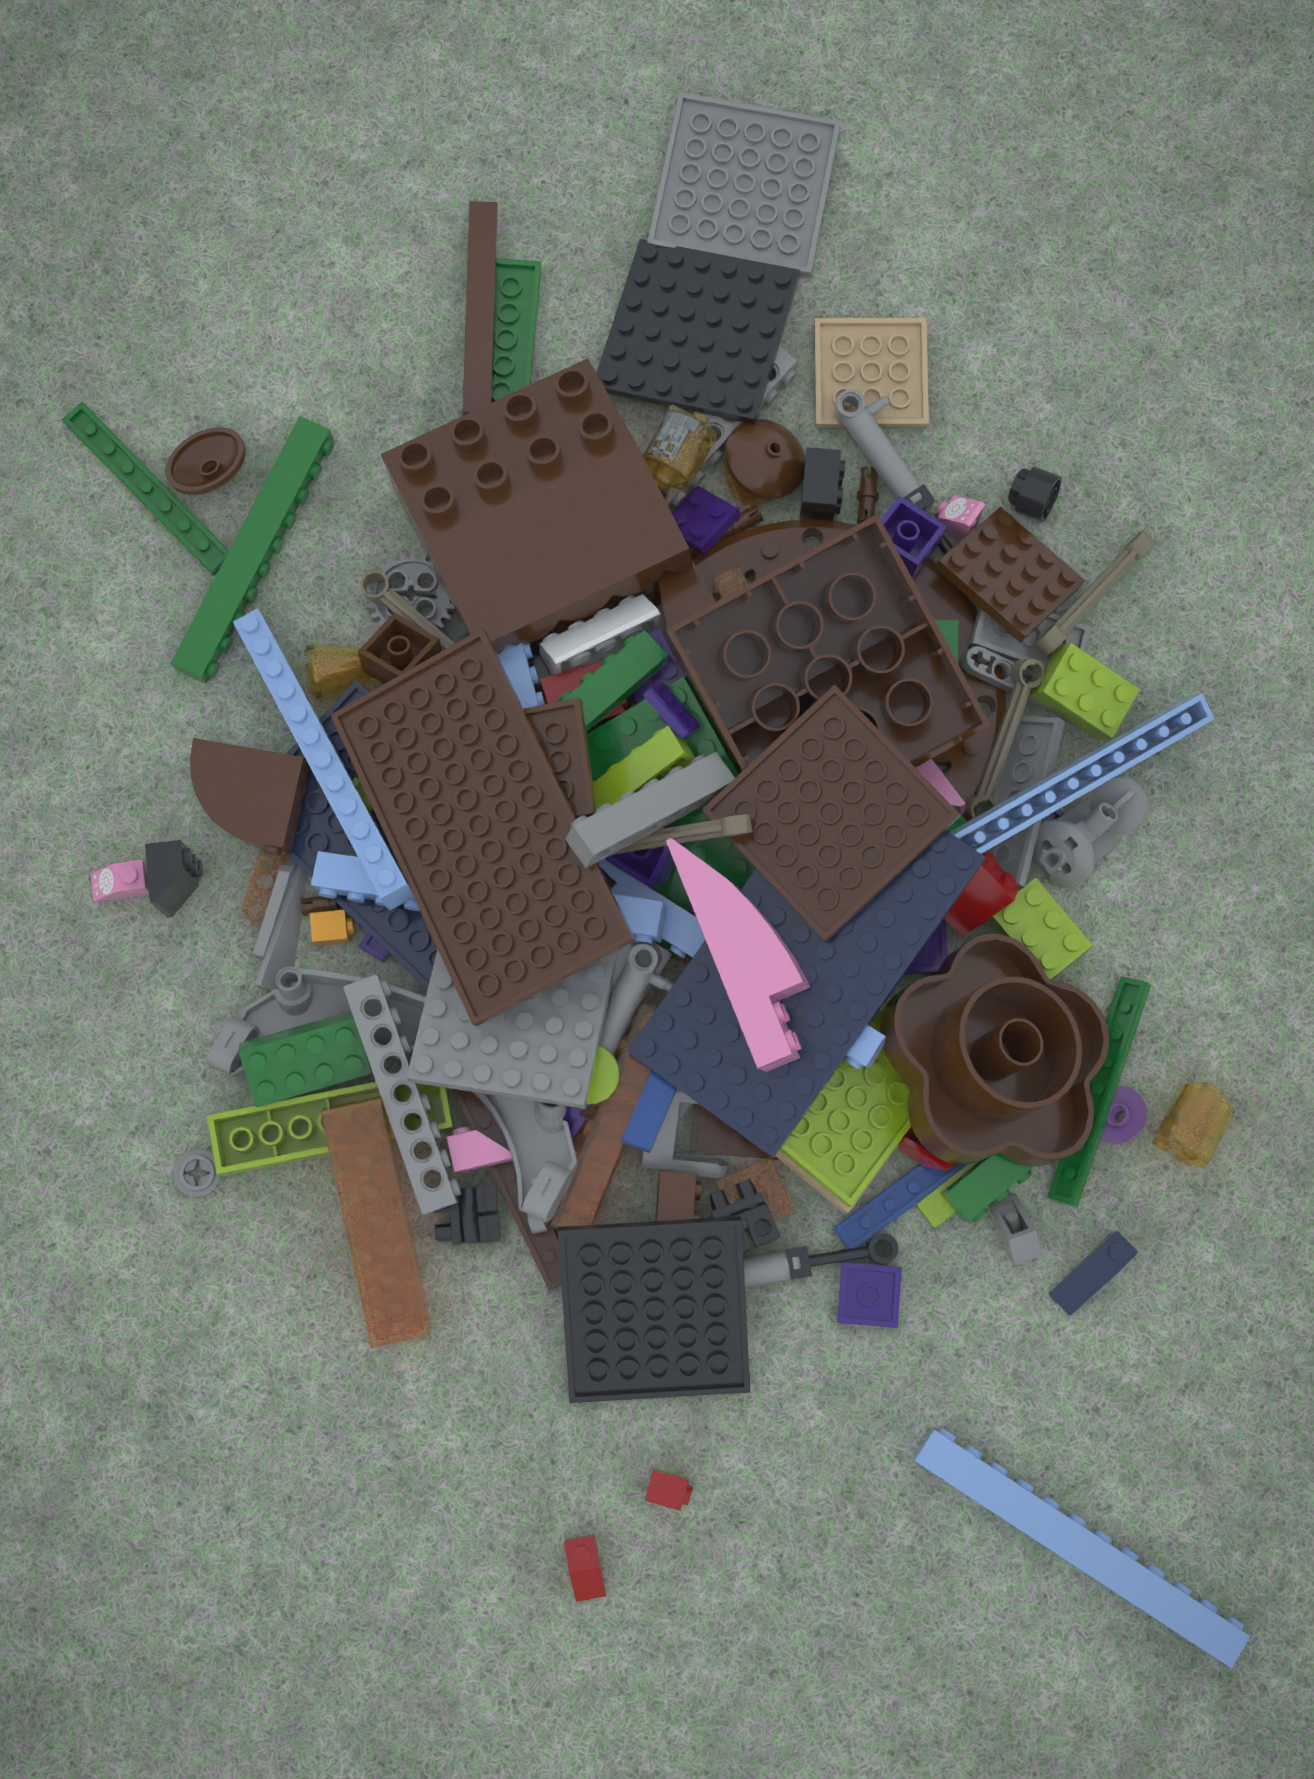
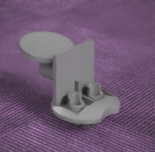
[1031,776,1148,888]

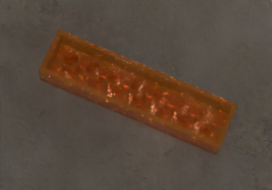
[550,1003,656,1231]
[320,1095,433,1348]

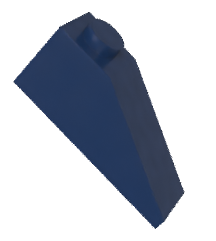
[1049,1230,1139,1316]

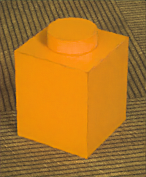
[310,910,355,946]

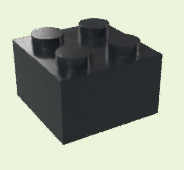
[799,447,846,521]

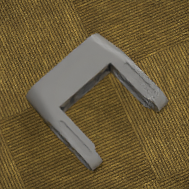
[640,1089,729,1178]

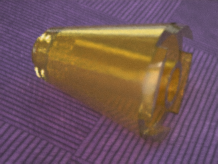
[304,645,376,702]

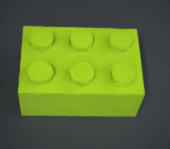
[1030,643,1140,741]
[988,878,1093,980]

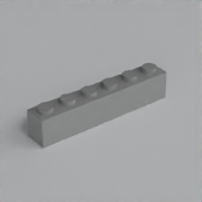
[565,752,735,868]

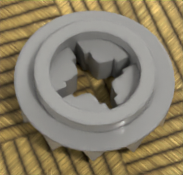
[174,1149,221,1197]

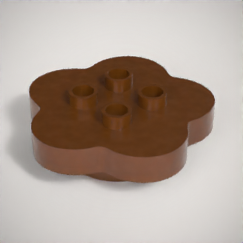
[880,933,1109,1167]

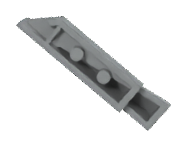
[252,856,308,992]

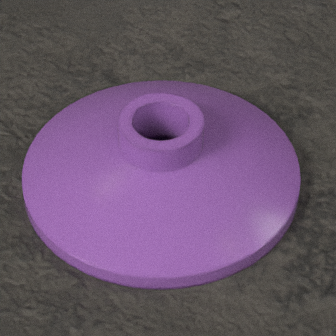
[1101,1086,1147,1144]

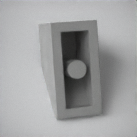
[988,1193,1042,1266]

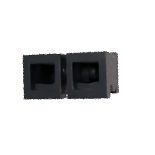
[709,1179,781,1253]
[434,1183,501,1245]

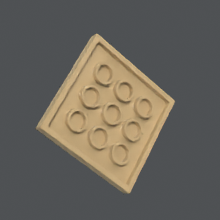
[814,318,929,428]

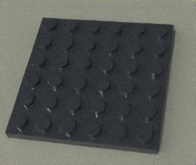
[597,239,801,424]
[558,1216,750,1403]

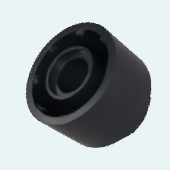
[1008,466,1062,522]

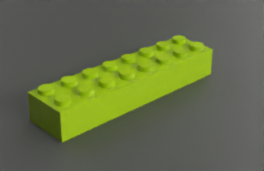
[207,1082,455,1177]

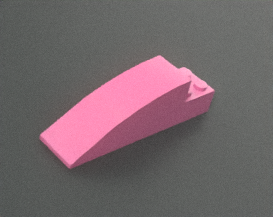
[666,838,811,1072]

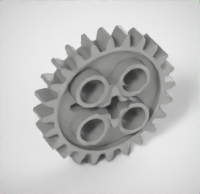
[365,551,456,632]

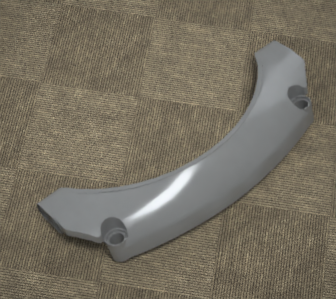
[207,966,578,1223]

